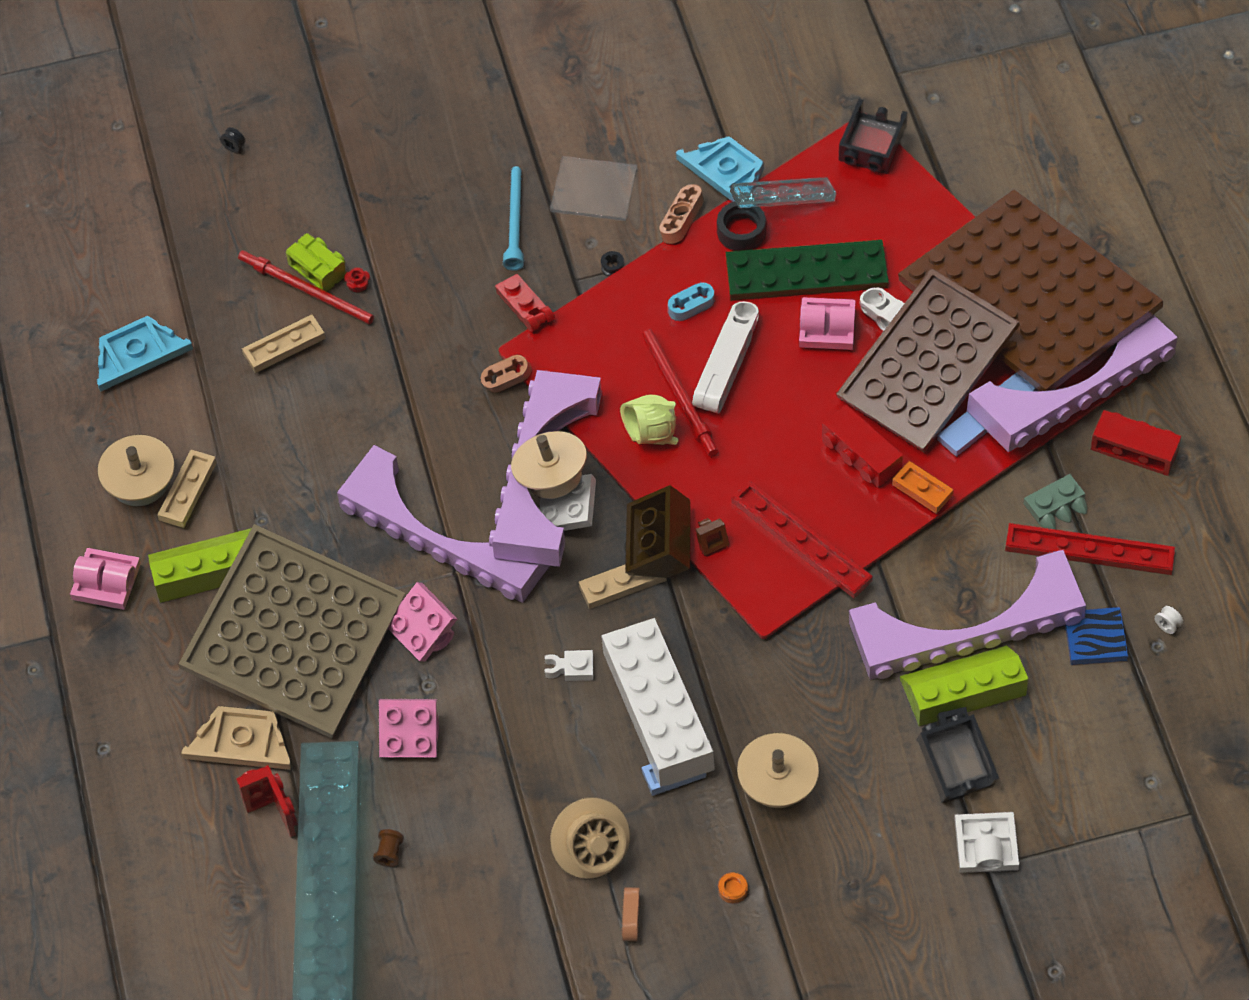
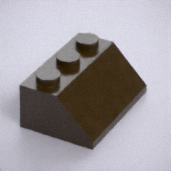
[625,485,690,578]

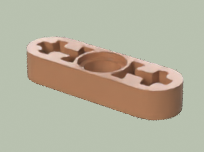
[659,184,704,244]

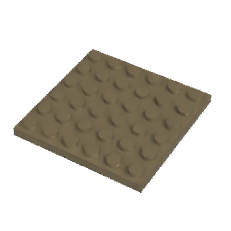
[178,524,405,738]

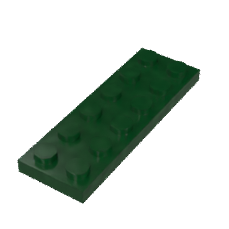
[726,240,888,301]

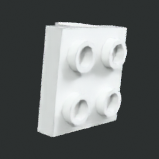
[539,474,596,531]
[955,812,1019,873]

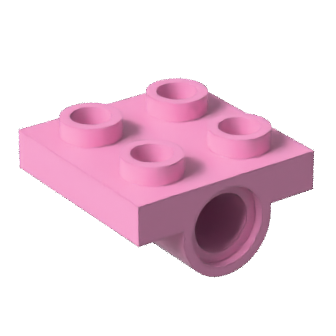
[799,297,855,350]
[70,548,141,610]
[389,582,458,662]
[379,699,439,757]

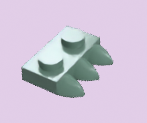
[1023,474,1087,529]

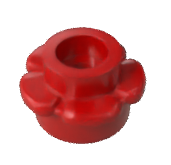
[344,268,370,292]

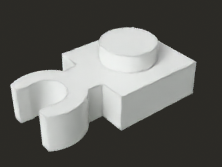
[545,650,593,681]

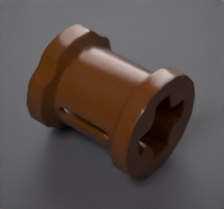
[373,829,404,867]

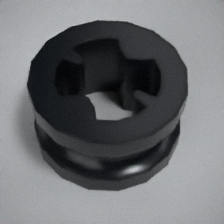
[220,127,246,153]
[601,251,624,277]

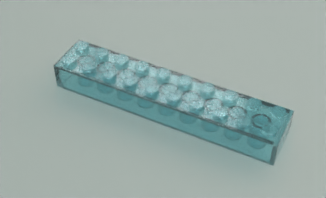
[292,741,362,1000]

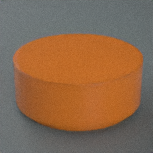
[718,873,748,904]

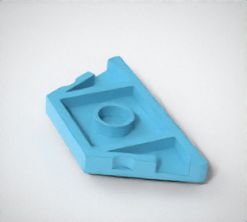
[675,137,764,202]
[97,316,193,392]

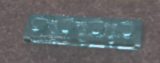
[730,177,836,208]

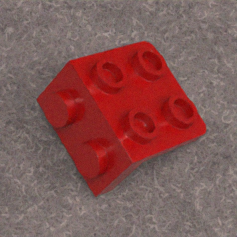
[236,765,298,837]

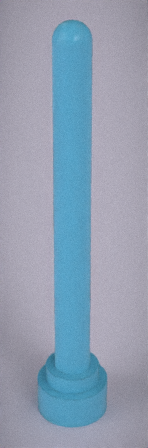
[503,166,524,270]

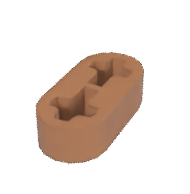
[481,355,532,393]
[622,887,640,941]

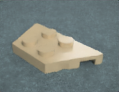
[181,706,291,770]

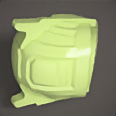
[620,395,678,445]

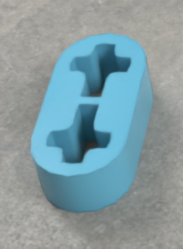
[668,283,714,321]

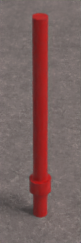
[238,250,374,325]
[643,329,718,457]

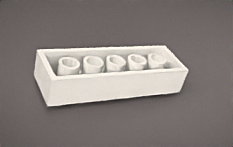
[601,618,715,787]

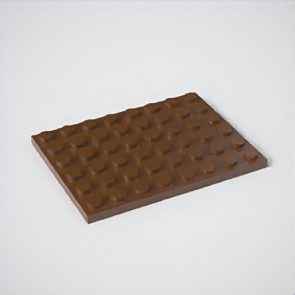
[898,190,1163,392]

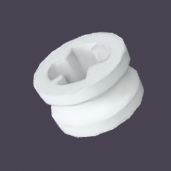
[1155,606,1183,634]

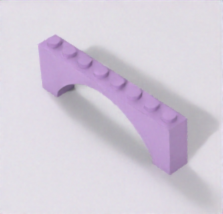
[967,315,1178,452]
[489,370,602,566]
[337,445,550,603]
[849,550,1086,680]

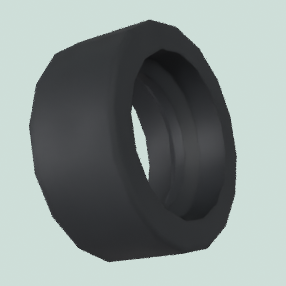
[717,201,766,251]

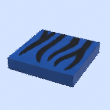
[1065,607,1128,665]

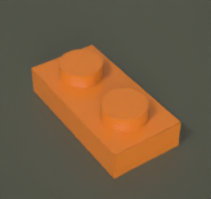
[892,461,953,514]

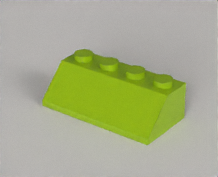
[148,528,252,603]
[900,646,1028,726]

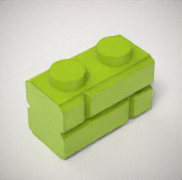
[286,233,346,292]

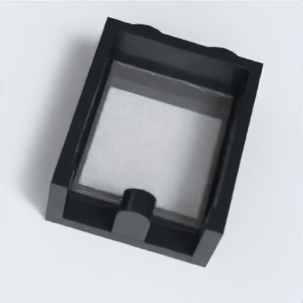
[838,99,908,174]
[916,713,999,803]

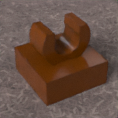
[695,518,729,556]

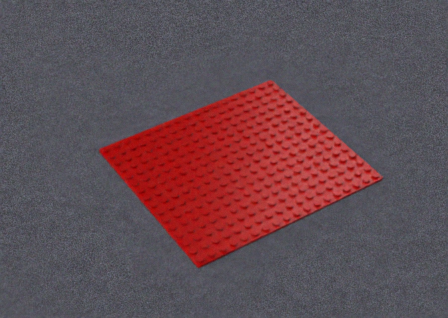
[498,113,1138,639]

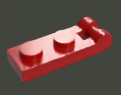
[495,274,555,332]

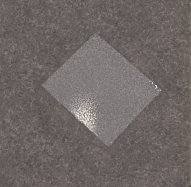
[550,156,638,221]

